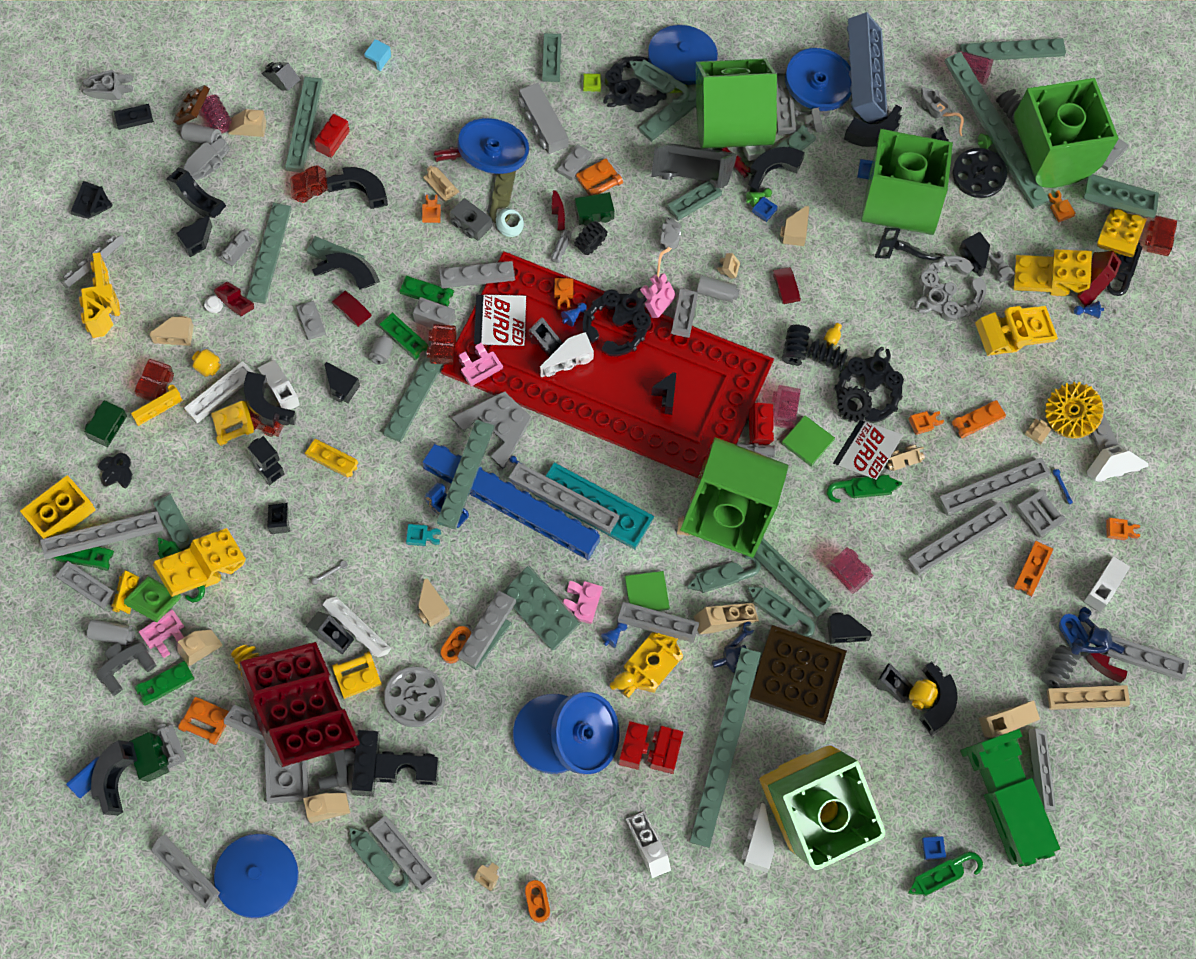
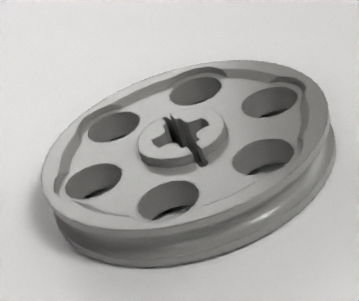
[385,667,445,727]

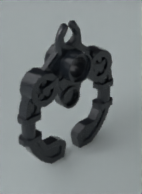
[603,56,667,112]
[582,287,652,357]
[834,346,904,423]

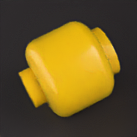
[192,349,221,377]
[909,679,939,710]

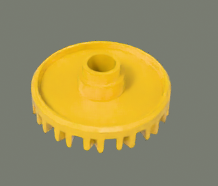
[1045,382,1104,439]

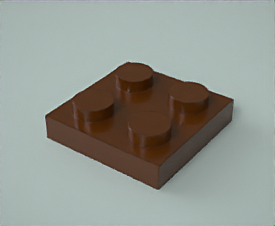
[173,85,210,125]

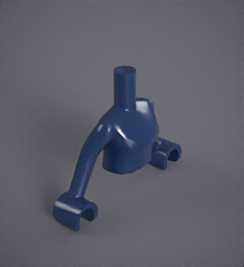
[1071,607,1125,655]
[712,622,756,675]

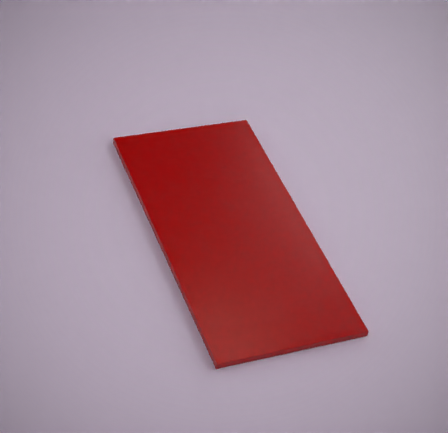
[441,251,774,478]

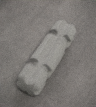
[551,229,572,263]

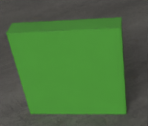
[782,415,835,466]
[625,571,670,611]
[124,576,181,622]

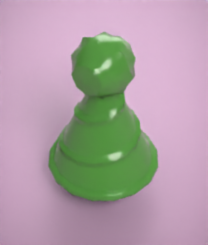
[978,134,993,149]
[746,188,772,208]

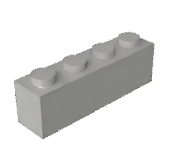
[517,83,569,154]

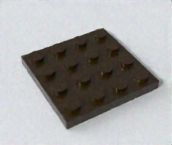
[749,625,847,725]

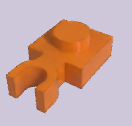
[1048,190,1076,222]
[422,195,441,223]
[555,278,573,310]
[908,411,944,435]
[1106,518,1140,540]

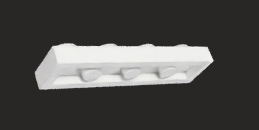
[184,361,253,423]
[323,597,392,657]

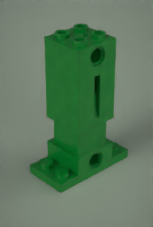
[960,729,1060,867]

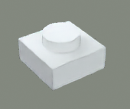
[743,146,766,161]

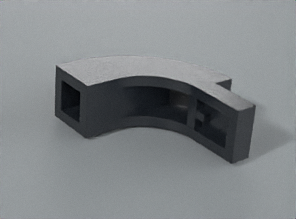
[844,105,902,147]
[748,147,805,192]
[166,167,226,218]
[326,167,388,209]
[312,252,380,290]
[244,371,296,428]
[919,661,958,736]
[91,740,138,816]

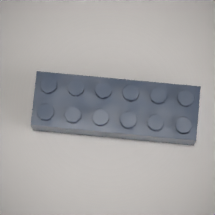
[847,12,888,124]

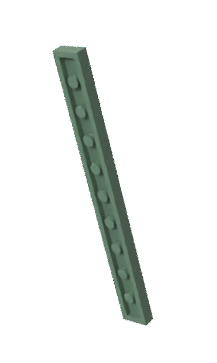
[944,52,1050,209]
[690,648,761,848]

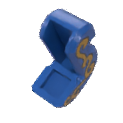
[425,483,469,528]

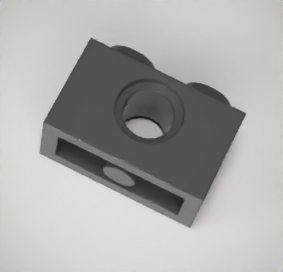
[450,198,492,241]

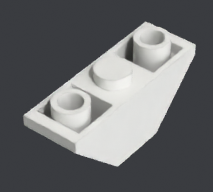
[1087,445,1148,482]

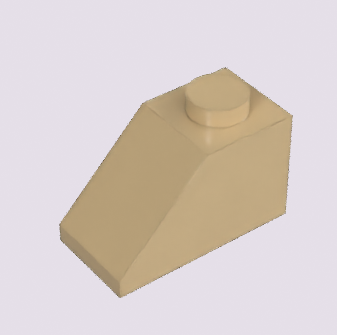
[228,109,267,137]
[780,206,809,246]
[150,316,194,346]
[418,578,450,628]
[178,630,223,666]
[303,793,350,823]

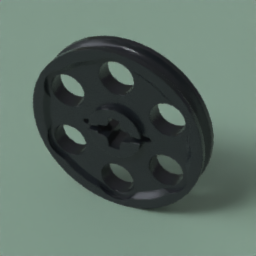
[953,148,1007,198]

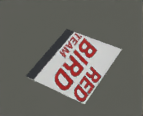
[474,295,526,346]
[833,420,903,479]

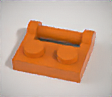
[576,158,623,196]
[178,697,229,745]

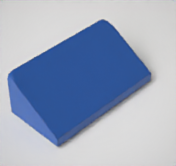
[66,756,99,798]

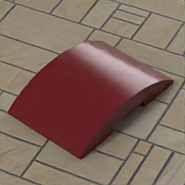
[240,642,360,767]

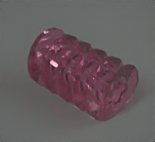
[201,94,232,134]

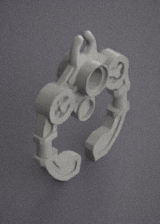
[915,255,986,322]

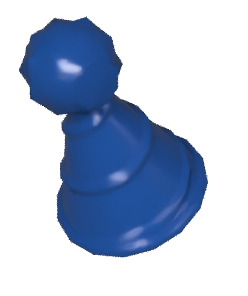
[1074,300,1104,319]
[561,302,587,327]
[601,622,627,648]

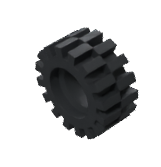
[574,221,608,255]
[837,386,872,422]

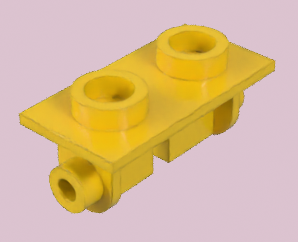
[111,570,140,614]

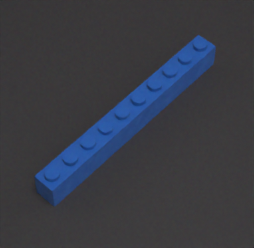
[423,444,600,560]

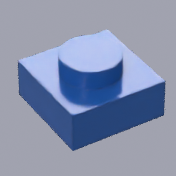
[857,159,872,179]
[752,196,778,222]
[922,836,946,860]

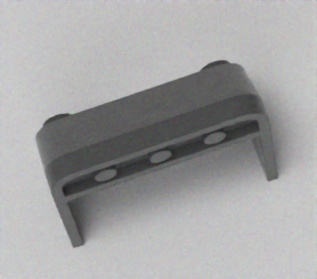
[651,144,736,188]

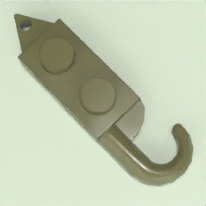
[489,171,516,223]

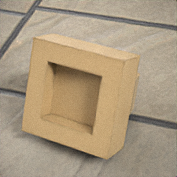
[717,253,740,279]
[1025,419,1052,445]
[474,862,499,891]

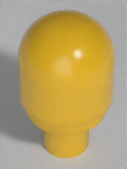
[823,323,842,346]
[610,671,635,690]

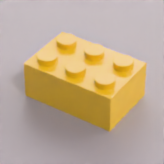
[20,475,96,539]

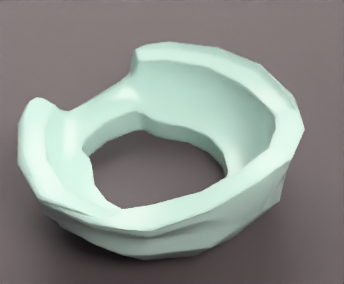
[496,208,524,237]

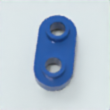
[1059,614,1090,648]

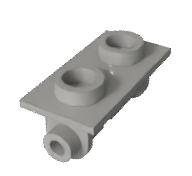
[218,229,255,267]
[153,724,187,769]

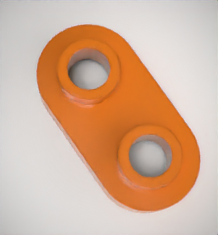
[441,626,471,664]
[525,880,550,923]

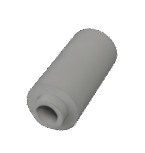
[181,122,223,145]
[697,275,740,303]
[87,619,135,646]

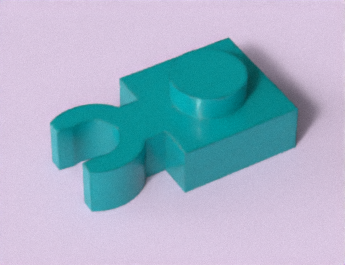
[406,524,441,546]

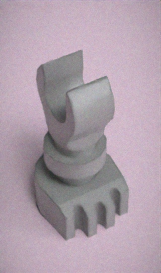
[990,251,1015,283]

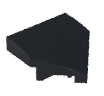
[71,181,112,219]

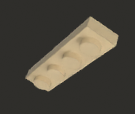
[1047,685,1130,710]

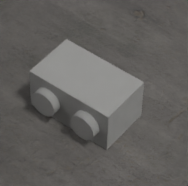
[413,297,456,334]

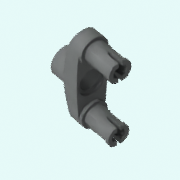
[96,643,157,696]
[318,747,355,791]

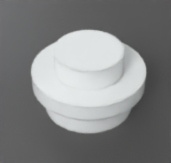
[204,296,223,313]

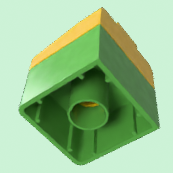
[759,745,885,870]

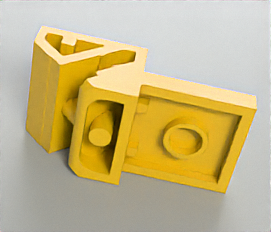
[1097,208,1147,257]
[1014,249,1092,296]
[79,252,121,338]
[975,306,1058,356]
[153,528,246,597]

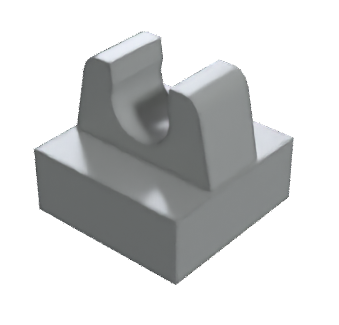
[804,107,824,133]

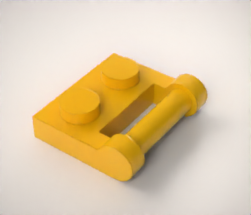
[211,401,254,446]
[332,651,382,699]

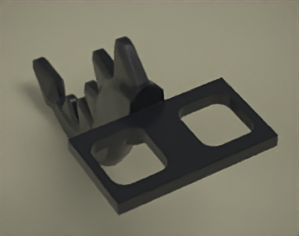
[874,227,946,261]

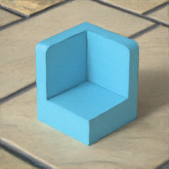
[365,39,391,71]

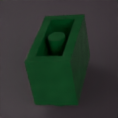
[574,192,615,226]
[84,400,127,448]
[129,732,169,782]

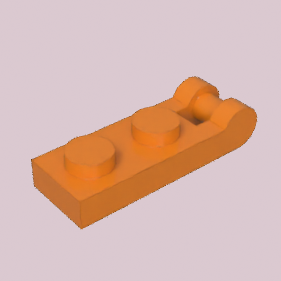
[951,400,1006,438]
[1014,541,1053,597]

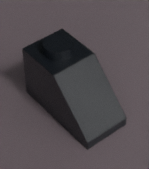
[324,362,360,404]
[306,611,354,655]
[827,612,872,644]

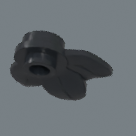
[98,453,133,489]

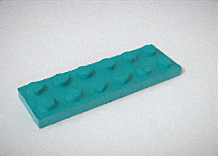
[535,462,654,550]

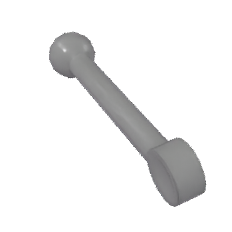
[794,110,830,117]
[311,561,348,585]

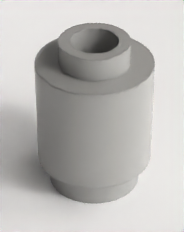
[369,336,393,365]

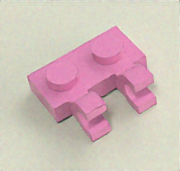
[640,273,677,318]
[459,343,503,387]
[563,581,603,624]
[139,610,184,658]

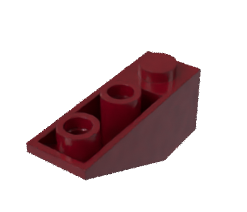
[1077,251,1121,307]

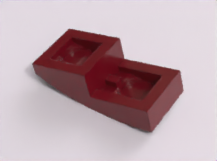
[552,190,565,231]
[773,267,801,304]
[214,281,254,317]
[332,290,372,327]
[1086,653,1128,683]

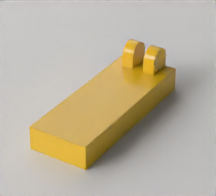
[131,385,183,426]
[304,439,358,478]

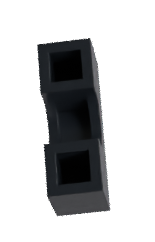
[248,436,285,486]
[351,730,380,797]
[375,751,439,786]

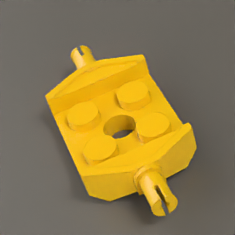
[622,632,683,698]

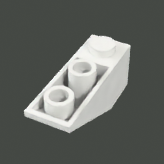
[540,332,594,377]
[258,360,300,410]
[1084,556,1130,612]
[741,803,775,873]
[626,811,671,878]

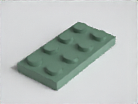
[1084,174,1159,219]
[502,566,582,650]

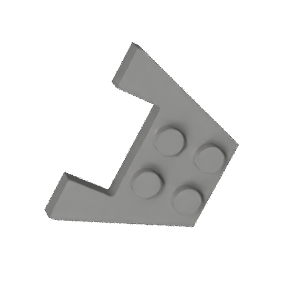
[452,392,532,469]

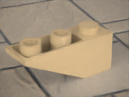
[694,603,759,635]
[979,700,1040,737]

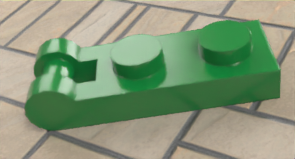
[400,276,454,307]
[379,312,429,360]
[54,547,114,571]
[135,661,195,706]

